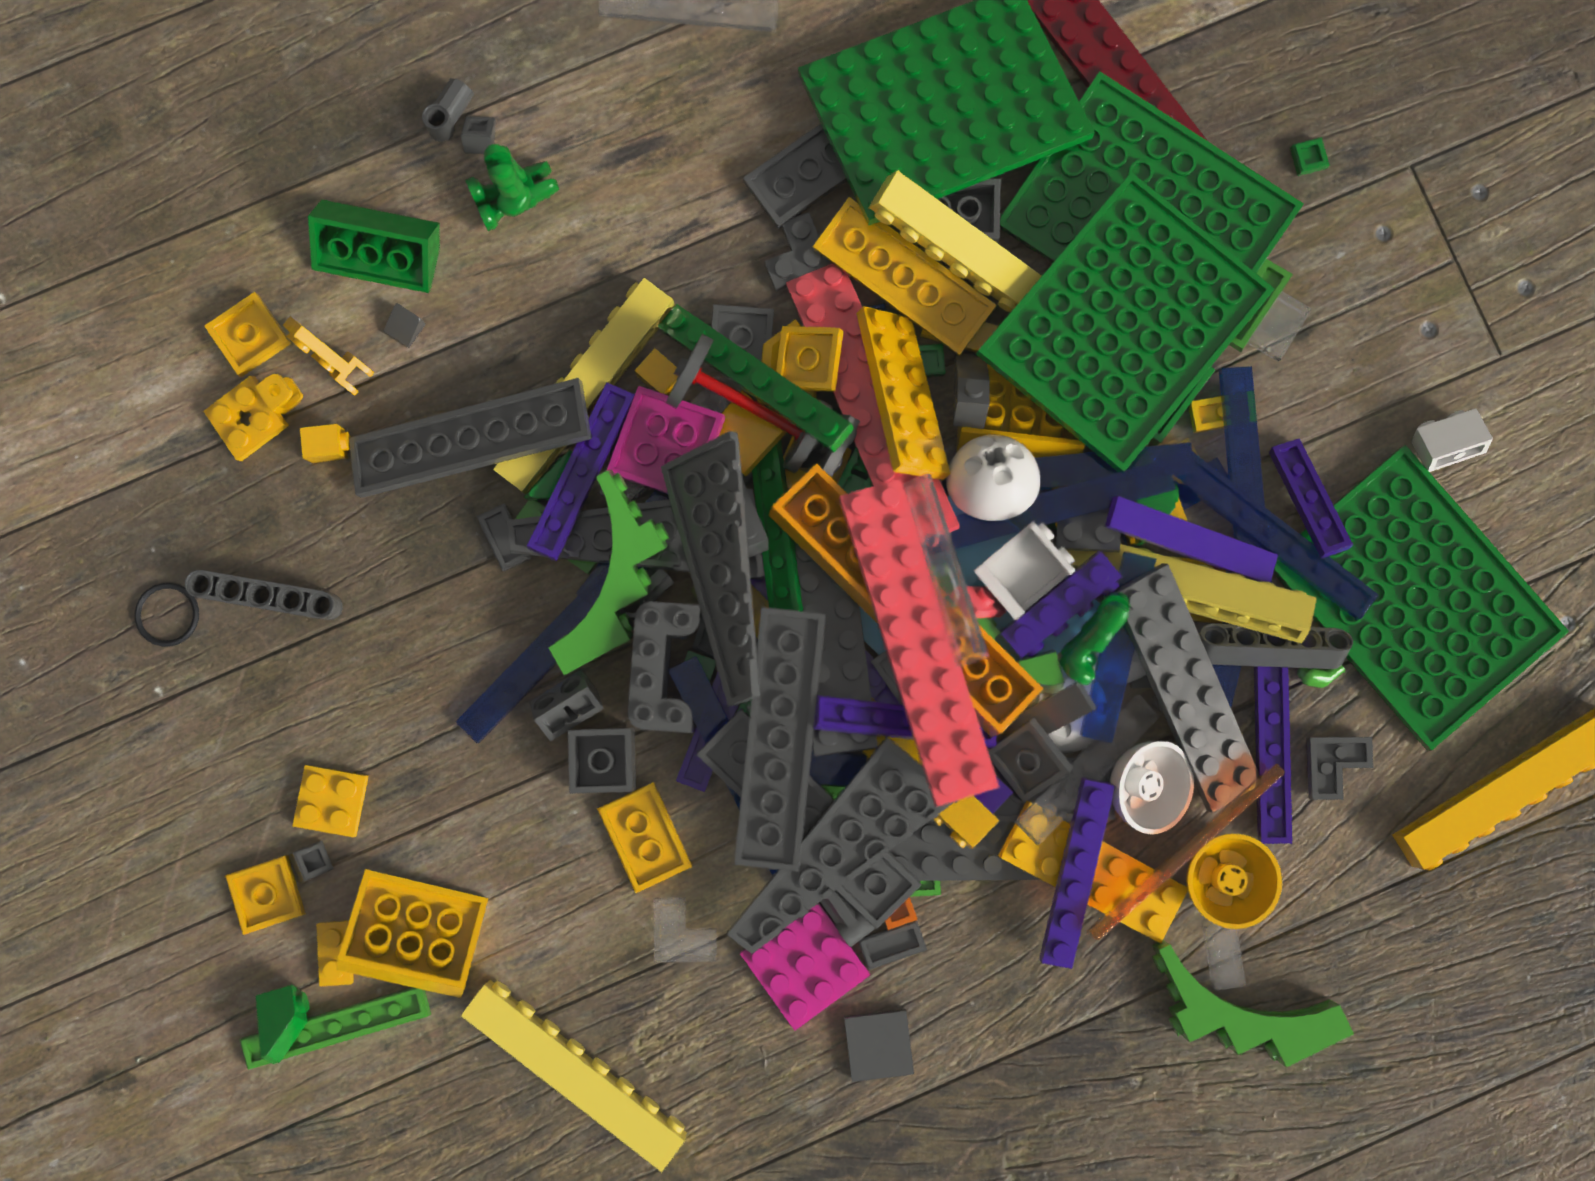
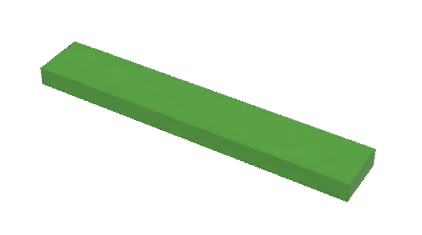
[240,987,431,1070]

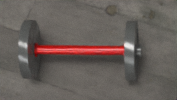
[665,334,831,474]

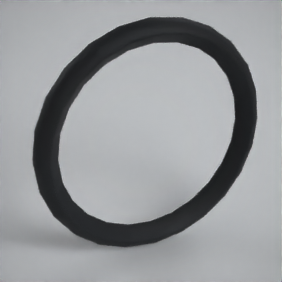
[134,582,199,647]

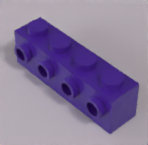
[1000,551,1122,658]

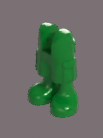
[484,144,532,217]
[465,161,559,231]
[1059,592,1130,685]

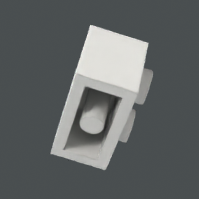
[1411,408,1493,472]

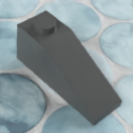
[953,353,990,429]

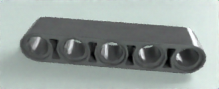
[185,570,343,620]
[1199,623,1353,669]

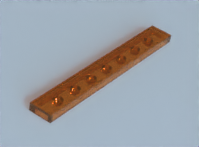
[1086,763,1285,940]

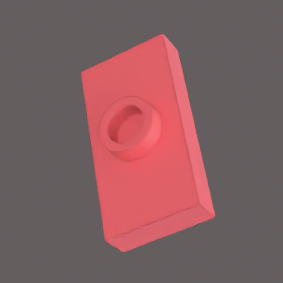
[952,586,1007,618]

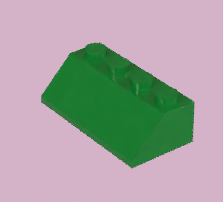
[308,199,440,293]

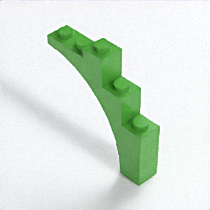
[549,469,669,675]
[1152,940,1354,1067]

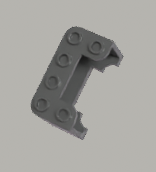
[628,602,703,733]

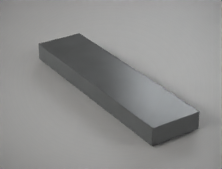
[986,682,1097,750]

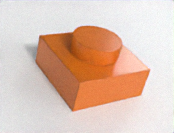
[885,897,918,930]

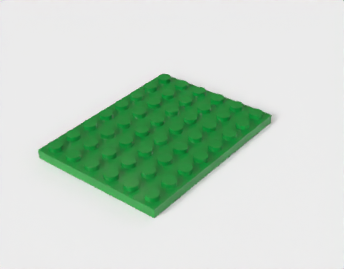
[798,0,1095,226]
[1000,71,1304,273]
[976,172,1275,474]
[1273,445,1569,751]

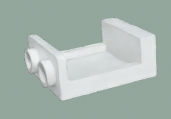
[974,521,1075,620]

